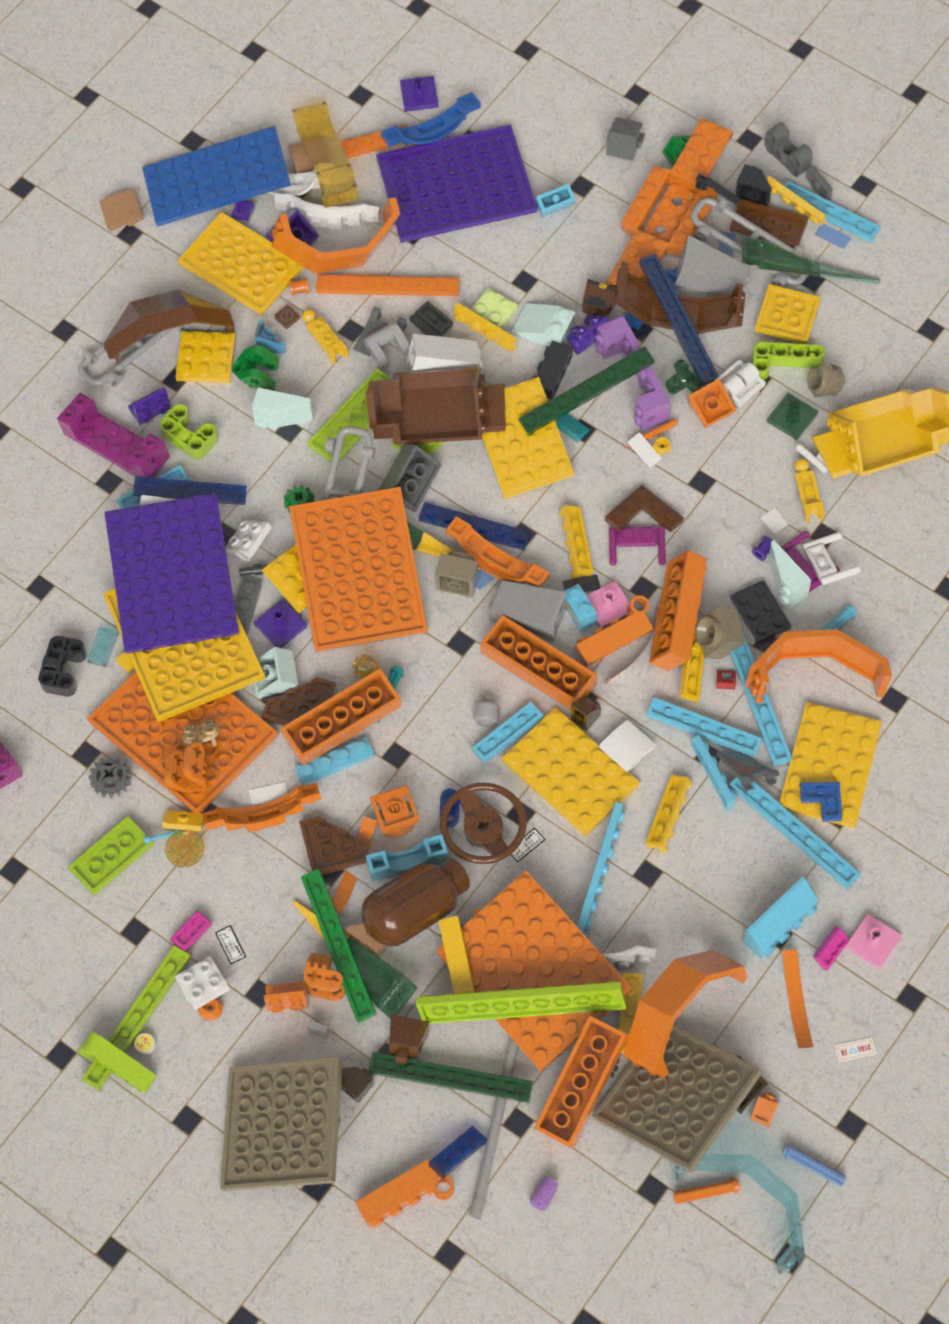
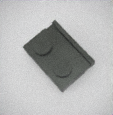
[409,301,453,337]

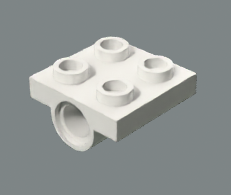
[714,360,765,408]
[225,520,272,562]
[175,956,230,1010]

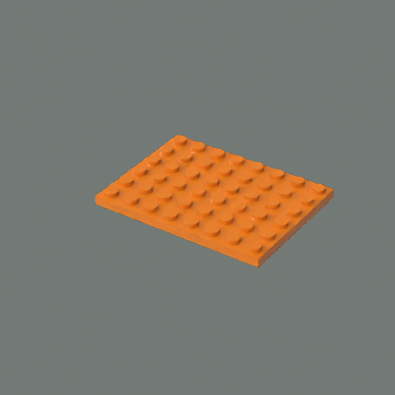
[289,487,428,652]
[87,672,279,815]
[436,870,633,1072]

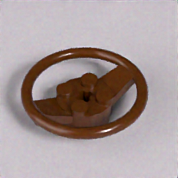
[440,782,527,864]

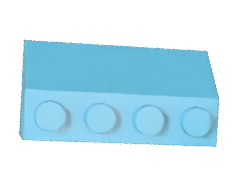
[744,877,818,959]

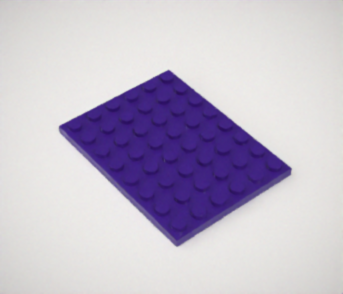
[376,124,537,243]
[104,493,239,654]

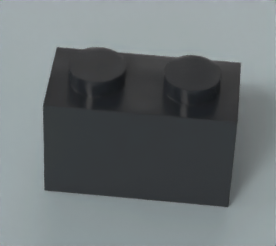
[736,164,772,207]

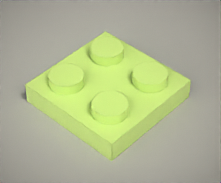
[471,288,518,329]

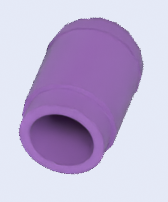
[530,1176,559,1211]

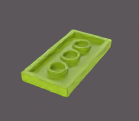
[68,816,154,896]

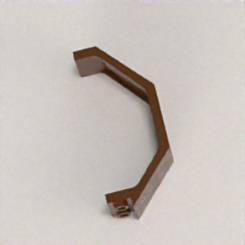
[614,262,746,334]

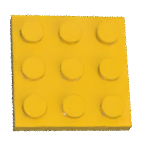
[754,284,821,344]
[176,331,236,383]

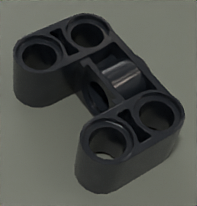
[38,636,87,697]

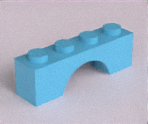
[366,834,448,882]

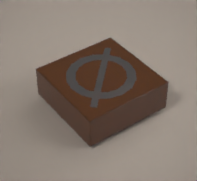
[274,305,300,329]

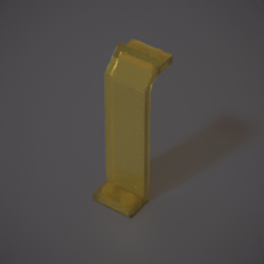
[292,101,359,208]

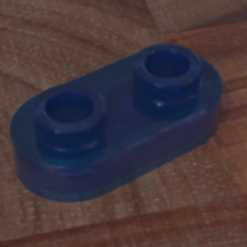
[440,788,460,828]

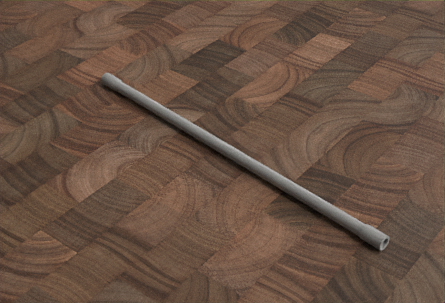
[469,1037,519,1219]

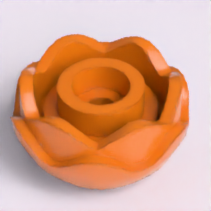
[198,998,223,1021]

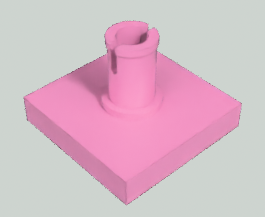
[586,581,630,629]
[846,914,902,969]

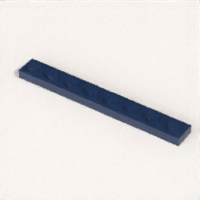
[638,253,719,386]

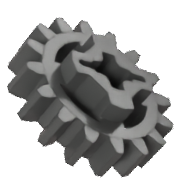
[89,756,132,798]

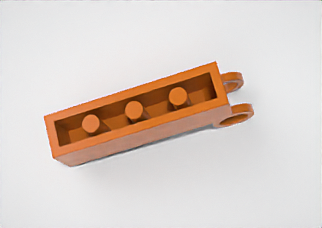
[574,595,654,667]
[355,1159,454,1228]

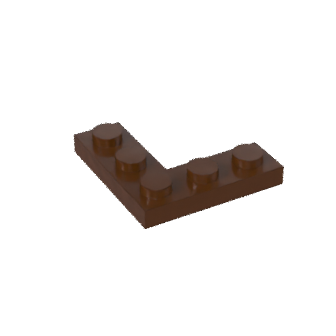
[604,485,684,532]

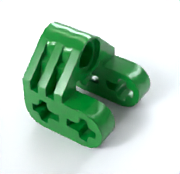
[232,345,280,391]

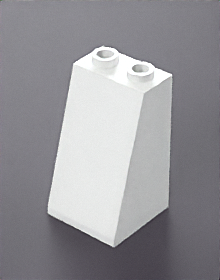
[406,334,482,372]

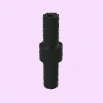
[239,564,268,576]

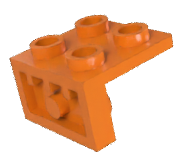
[264,981,308,1013]

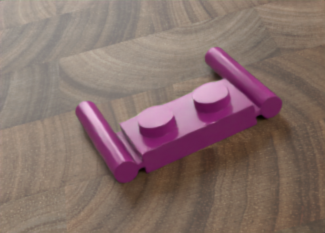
[609,527,666,566]
[781,531,840,592]

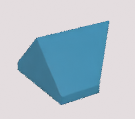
[254,320,286,354]

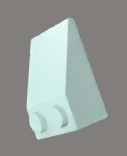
[511,303,575,347]
[252,388,314,428]
[768,540,811,610]

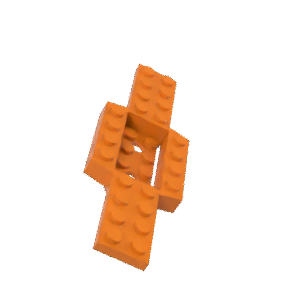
[605,118,733,287]

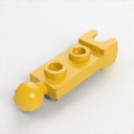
[302,309,349,364]
[794,458,825,522]

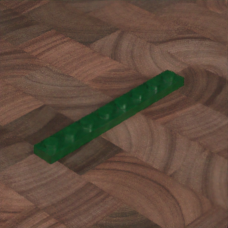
[518,346,655,436]
[368,1052,534,1103]

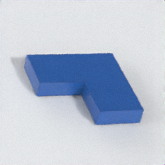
[800,782,842,822]

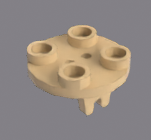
[182,720,220,747]

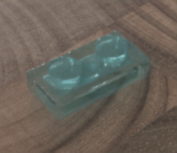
[87,627,119,667]

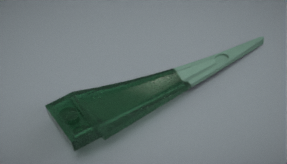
[741,237,881,284]

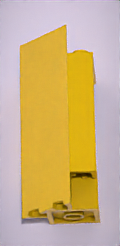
[811,386,949,479]

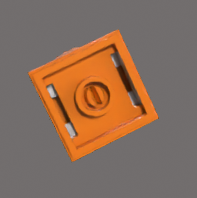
[370,785,420,838]

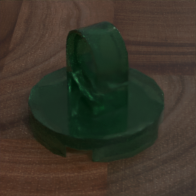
[665,359,701,394]

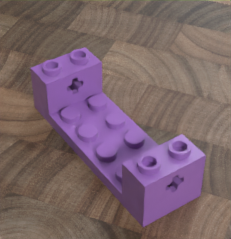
[595,316,670,431]

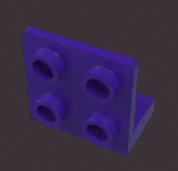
[565,315,608,355]
[128,387,171,426]

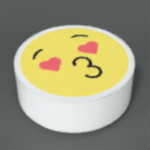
[134,1033,156,1055]

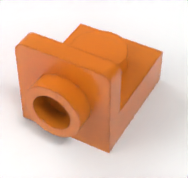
[750,1092,779,1127]

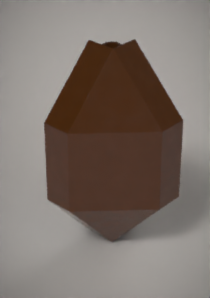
[104,289,235,365]

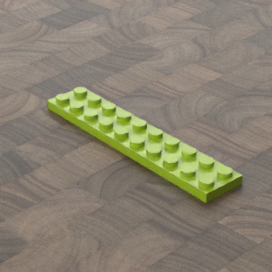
[416,981,626,1024]

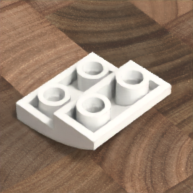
[599,720,656,772]

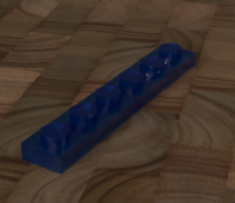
[133,476,247,505]
[419,502,531,551]

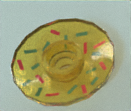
[165,830,205,868]

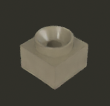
[435,552,479,598]
[695,607,746,659]

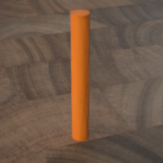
[627,418,678,449]

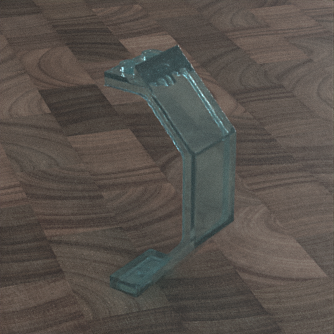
[671,1154,805,1274]

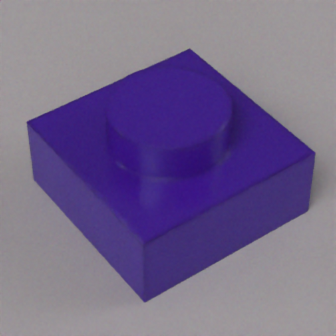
[232,201,255,221]

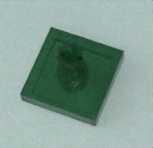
[767,393,819,441]

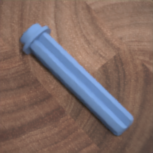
[782,1144,846,1186]

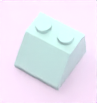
[254,647,298,698]

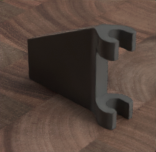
[353,307,407,357]
[716,749,780,791]

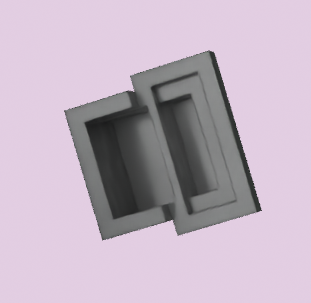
[606,117,645,161]

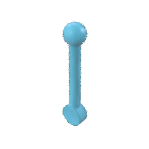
[144,829,183,844]

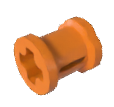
[289,278,309,296]

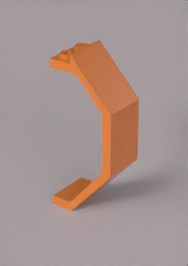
[271,198,400,274]
[745,629,892,703]
[623,950,748,1078]

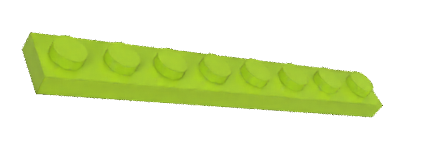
[81,946,191,1091]

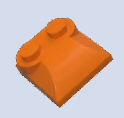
[687,379,737,428]

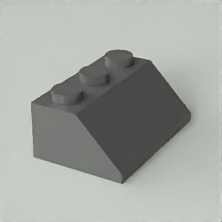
[378,444,442,512]

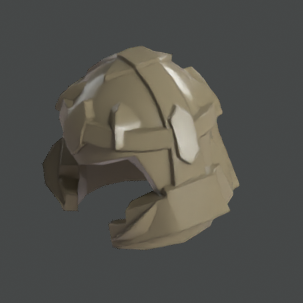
[807,364,845,397]

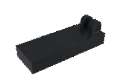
[695,174,740,205]

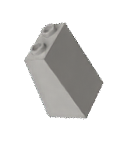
[675,236,750,295]
[487,580,567,642]

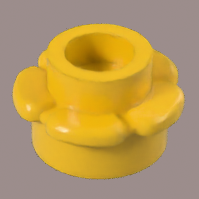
[653,437,671,455]

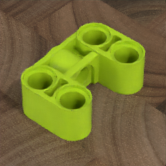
[160,404,218,459]

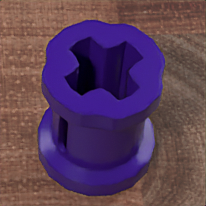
[751,536,773,561]

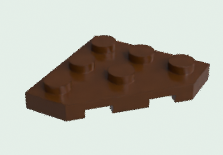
[261,677,336,726]
[299,816,370,875]

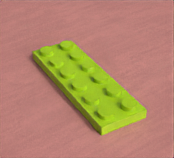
[307,368,392,463]

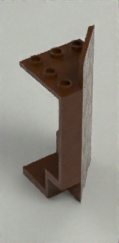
[366,368,506,445]

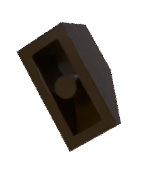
[571,696,601,731]
[341,1066,374,1103]

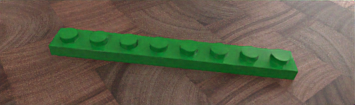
[301,869,377,1023]

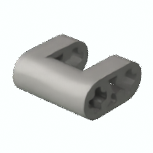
[363,321,410,368]

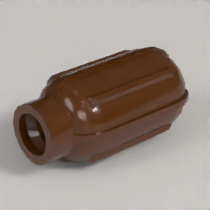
[362,858,470,947]

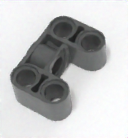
[764,122,813,177]

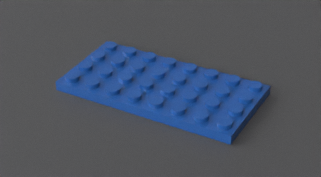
[142,126,291,227]

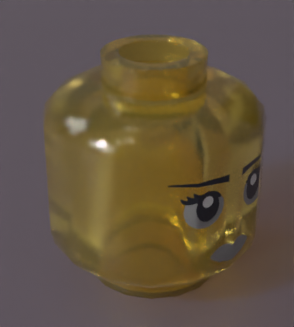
[352,654,381,679]

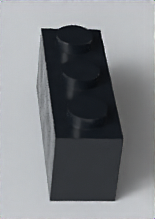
[532,340,573,400]

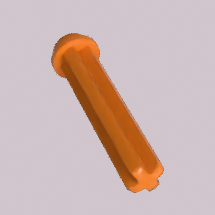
[673,1177,741,1204]

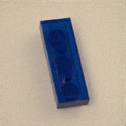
[428,1125,487,1179]

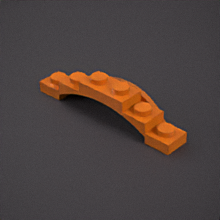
[445,516,550,587]
[202,783,321,832]

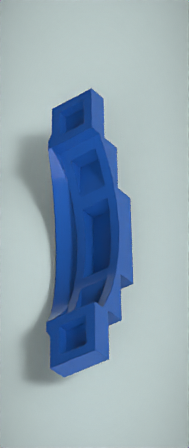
[381,92,481,148]

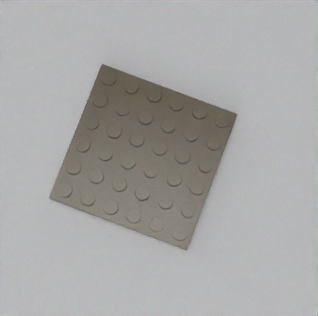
[592,1025,762,1173]
[220,1057,343,1191]

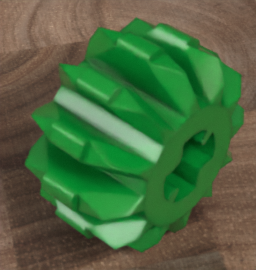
[284,484,315,513]

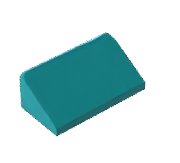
[555,413,589,443]

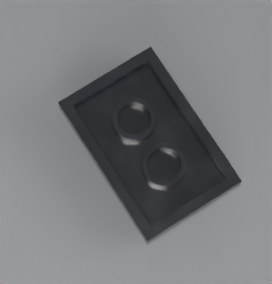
[730,580,791,644]

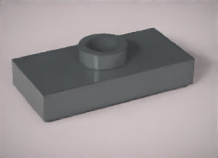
[806,165,833,201]

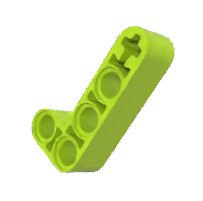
[752,342,825,380]
[77,1031,157,1094]

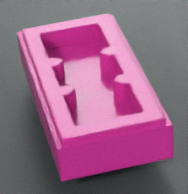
[170,910,213,952]
[812,926,850,971]

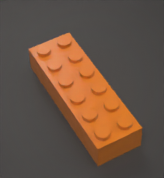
[649,550,707,671]
[480,615,597,710]
[281,669,402,767]
[534,1015,629,1148]

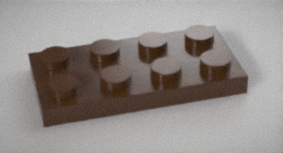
[730,199,808,248]

